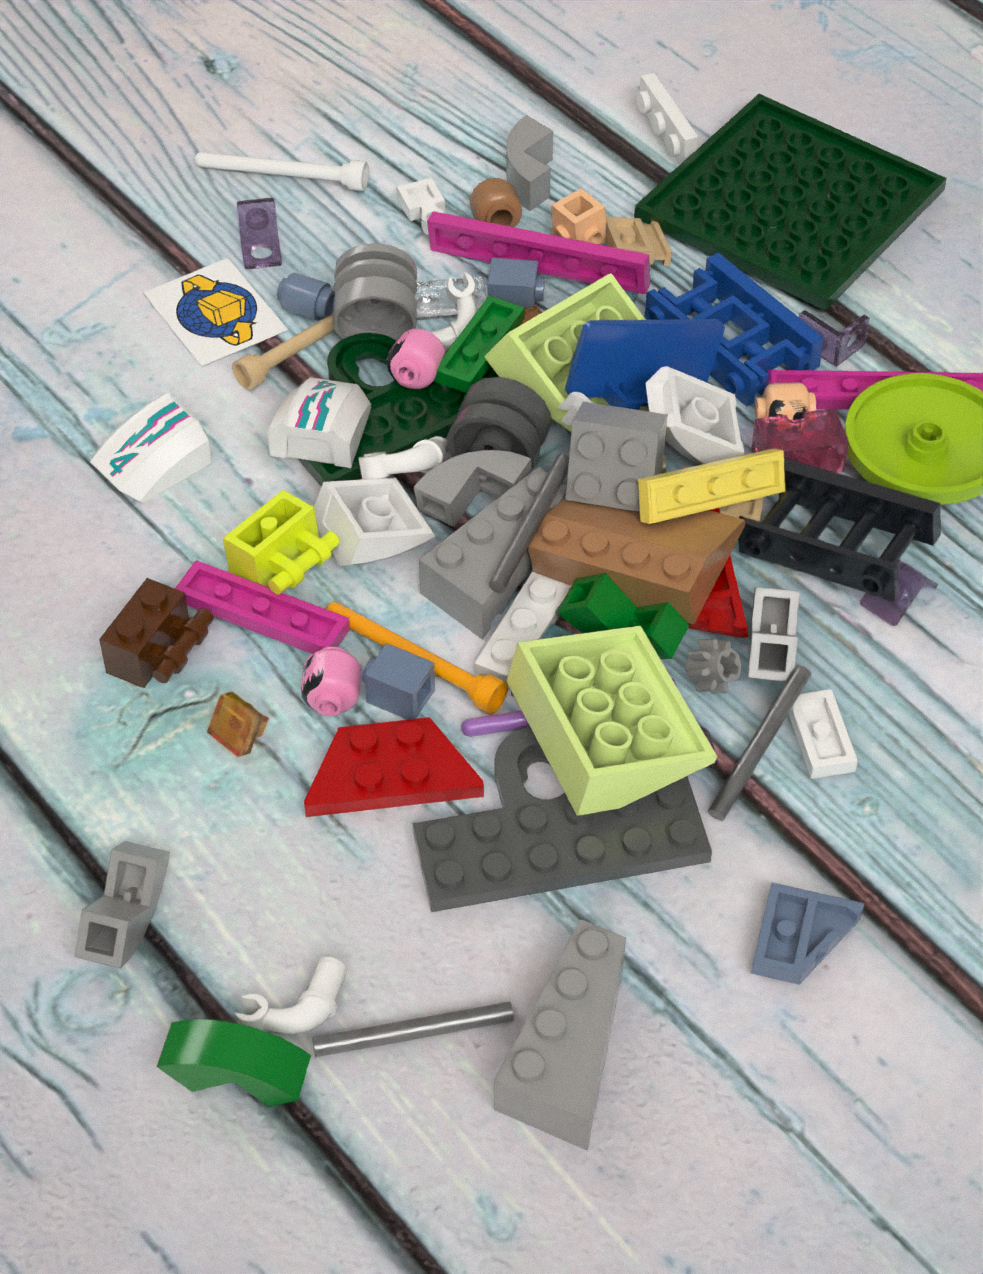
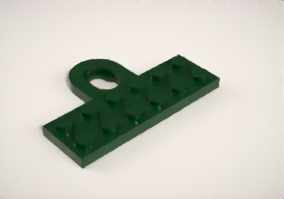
[297,333,499,487]

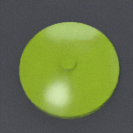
[844,373,983,505]

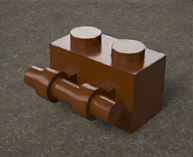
[99,578,214,688]

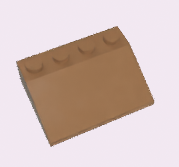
[528,497,745,624]

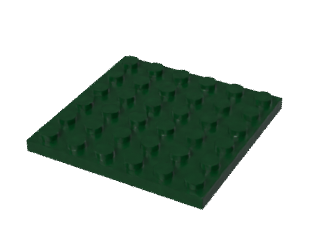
[634,94,947,311]

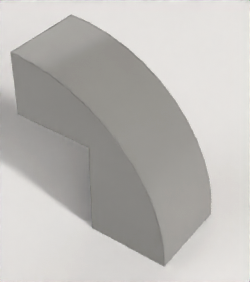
[506,115,553,211]
[414,450,532,527]
[748,587,800,681]
[74,841,170,969]

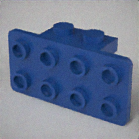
[565,319,725,410]

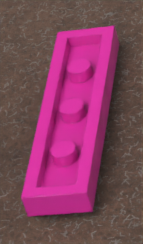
[175,560,350,654]

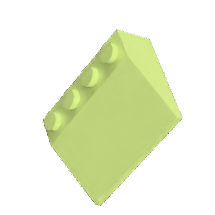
[484,273,646,432]
[507,626,717,816]

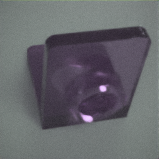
[236,198,282,269]
[799,310,870,367]
[860,559,938,626]

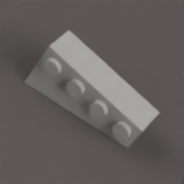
[419,467,567,640]
[494,919,626,1151]

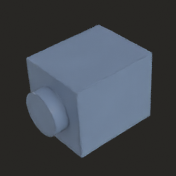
[487,258,545,316]
[362,643,435,720]

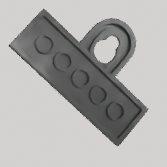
[413,726,712,912]

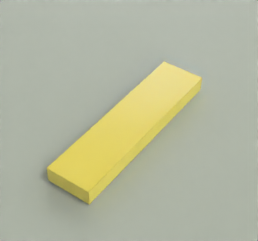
[638,449,785,524]

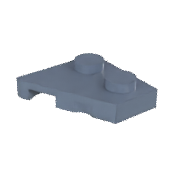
[751,882,864,985]

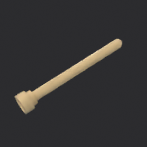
[232,314,335,390]

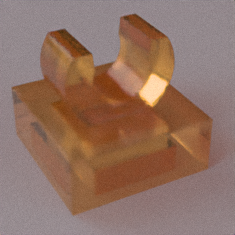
[207,691,269,757]

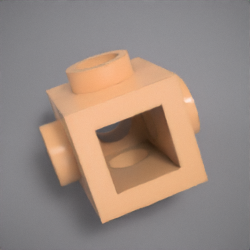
[551,188,607,245]

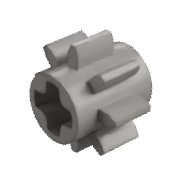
[686,638,742,694]

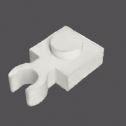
[396,178,446,235]

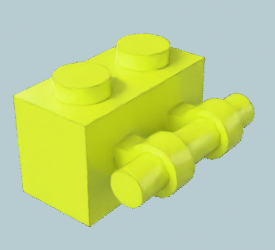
[223,490,340,595]

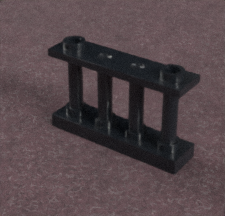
[738,458,941,602]

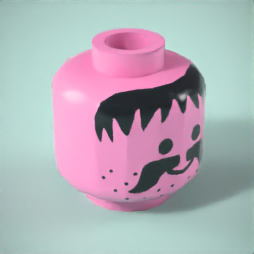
[386,329,445,390]
[301,647,361,716]

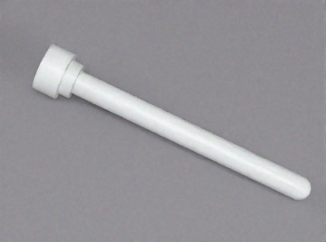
[194,152,369,191]

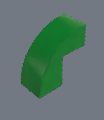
[557,573,689,660]
[157,1019,311,1107]

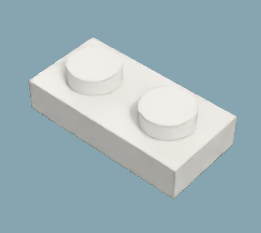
[788,689,858,779]

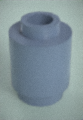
[277,272,335,321]

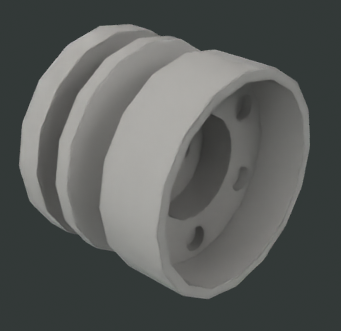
[333,243,417,341]

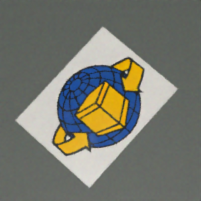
[143,258,288,367]

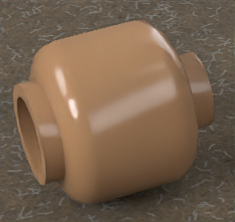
[470,178,522,228]

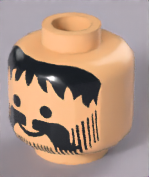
[755,382,816,436]

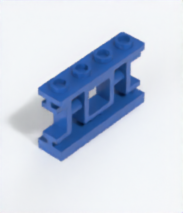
[644,253,824,407]

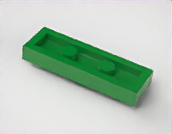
[434,295,525,393]

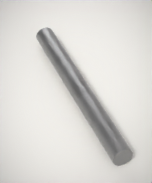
[489,454,569,593]
[708,665,812,821]
[312,1001,514,1058]

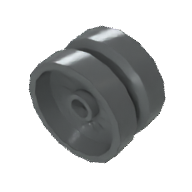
[447,377,551,470]

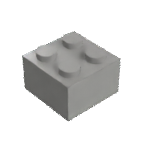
[566,402,668,512]

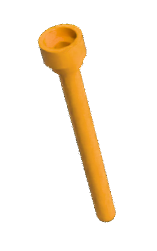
[326,602,508,715]

